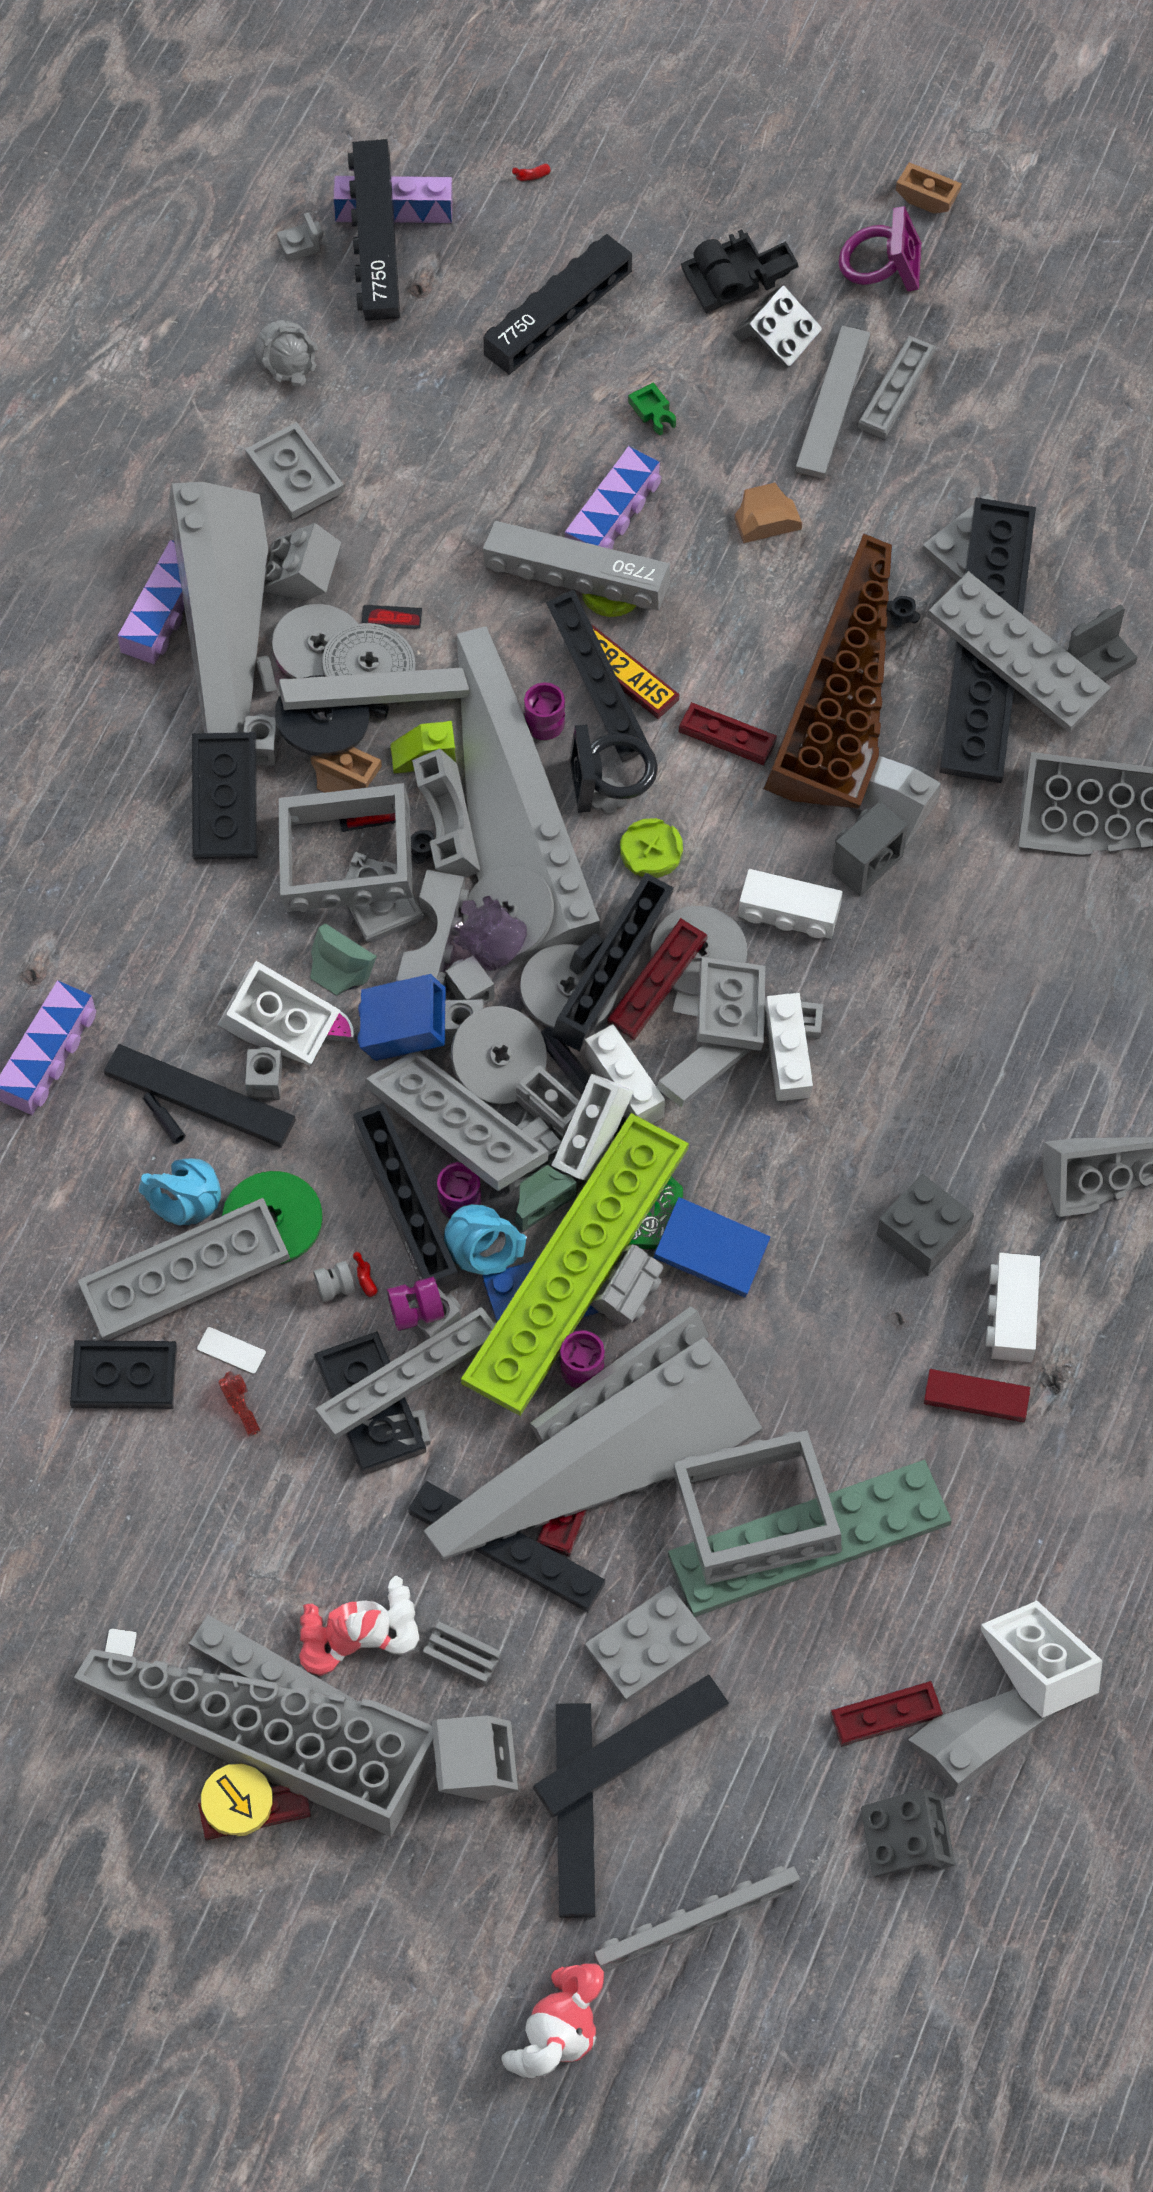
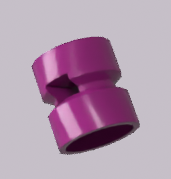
[524,682,565,740]
[437,1162,481,1219]
[387,1277,445,1331]
[560,1330,605,1388]

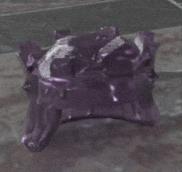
[453,896,527,971]

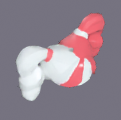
[299,1576,419,1676]
[501,1964,604,2078]

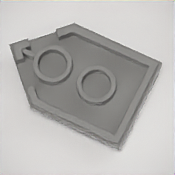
[343,852,424,942]

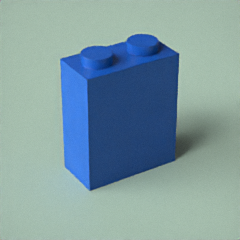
[357,974,446,1061]

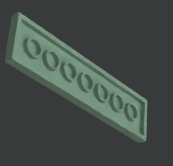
[668,1459,952,1617]

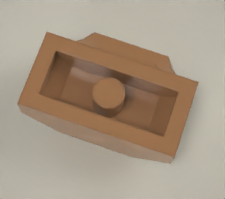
[896,162,962,214]
[735,483,802,543]
[311,747,382,793]

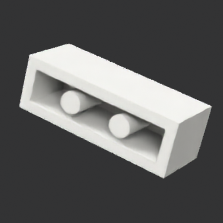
[738,869,843,939]
[764,993,813,1101]
[585,1024,665,1124]
[551,1074,634,1181]
[986,1253,1040,1363]

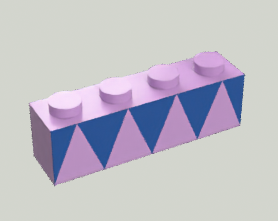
[334,176,453,223]
[565,446,661,549]
[118,540,185,664]
[0,980,96,1115]

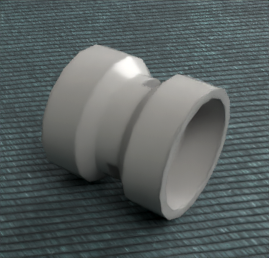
[313,1261,356,1302]

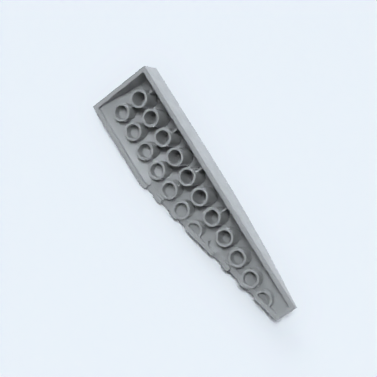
[457,626,600,965]

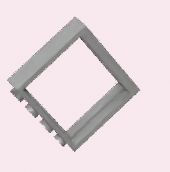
[278,783,413,912]
[674,1430,842,1585]

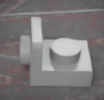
[277,212,323,262]

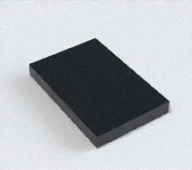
[70,1340,177,1409]

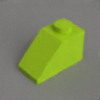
[390,721,456,774]

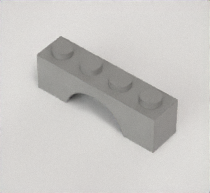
[412,749,481,878]
[396,869,469,986]

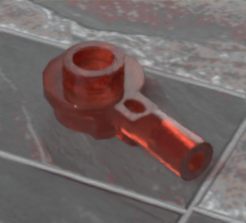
[219,1371,261,1436]

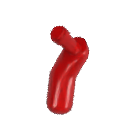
[512,164,551,181]
[353,1252,378,1297]

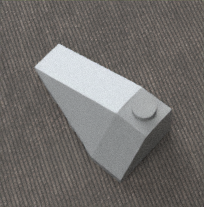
[855,756,941,848]
[1043,1137,1153,1217]
[908,1689,1058,1796]

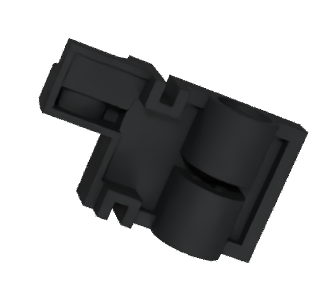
[681,229,799,314]

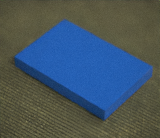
[653,1197,770,1298]

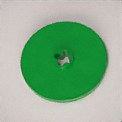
[222,1171,323,1264]

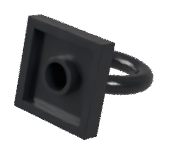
[569,725,658,813]

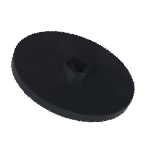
[275,675,369,756]

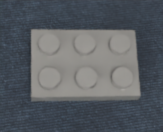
[245,422,344,519]
[922,494,995,582]
[696,957,766,1051]
[585,1585,712,1703]

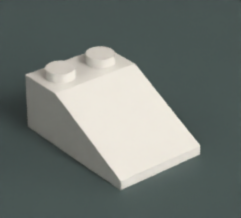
[217,961,340,1066]
[981,1601,1103,1718]

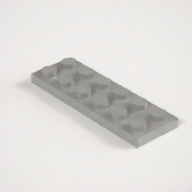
[927,571,1111,732]
[366,1051,548,1191]
[78,1198,291,1341]

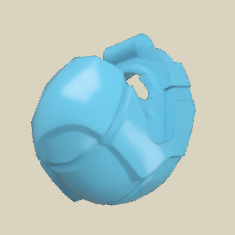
[138,1158,221,1226]
[444,1204,527,1275]

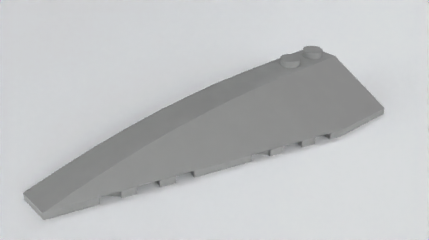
[168,482,268,733]
[1018,752,1153,855]
[423,1337,763,1560]
[74,1649,433,1837]

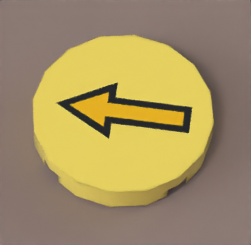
[201,1763,273,1836]

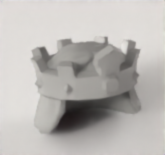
[254,320,318,387]

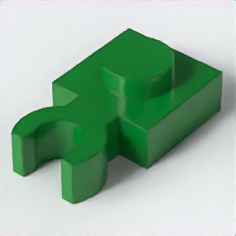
[628,382,676,435]

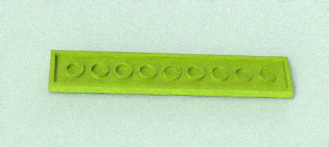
[461,1113,689,1416]

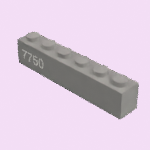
[483,521,670,611]

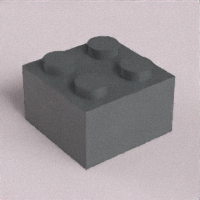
[832,801,908,896]
[877,1174,974,1276]

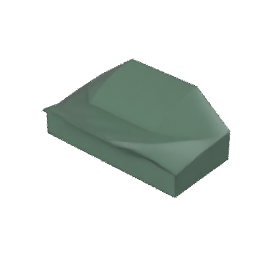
[310,924,377,995]
[515,1165,576,1232]

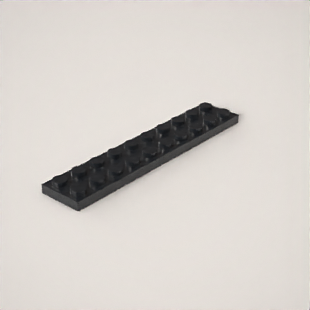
[939,497,1036,783]

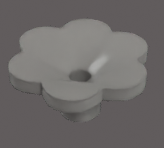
[591,778,627,814]

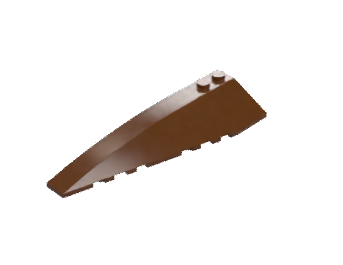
[763,533,892,809]

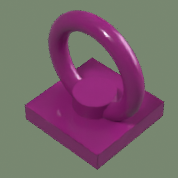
[838,206,922,291]

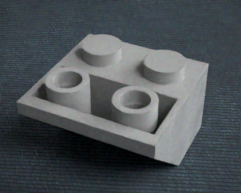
[263,523,341,600]
[432,1715,518,1801]

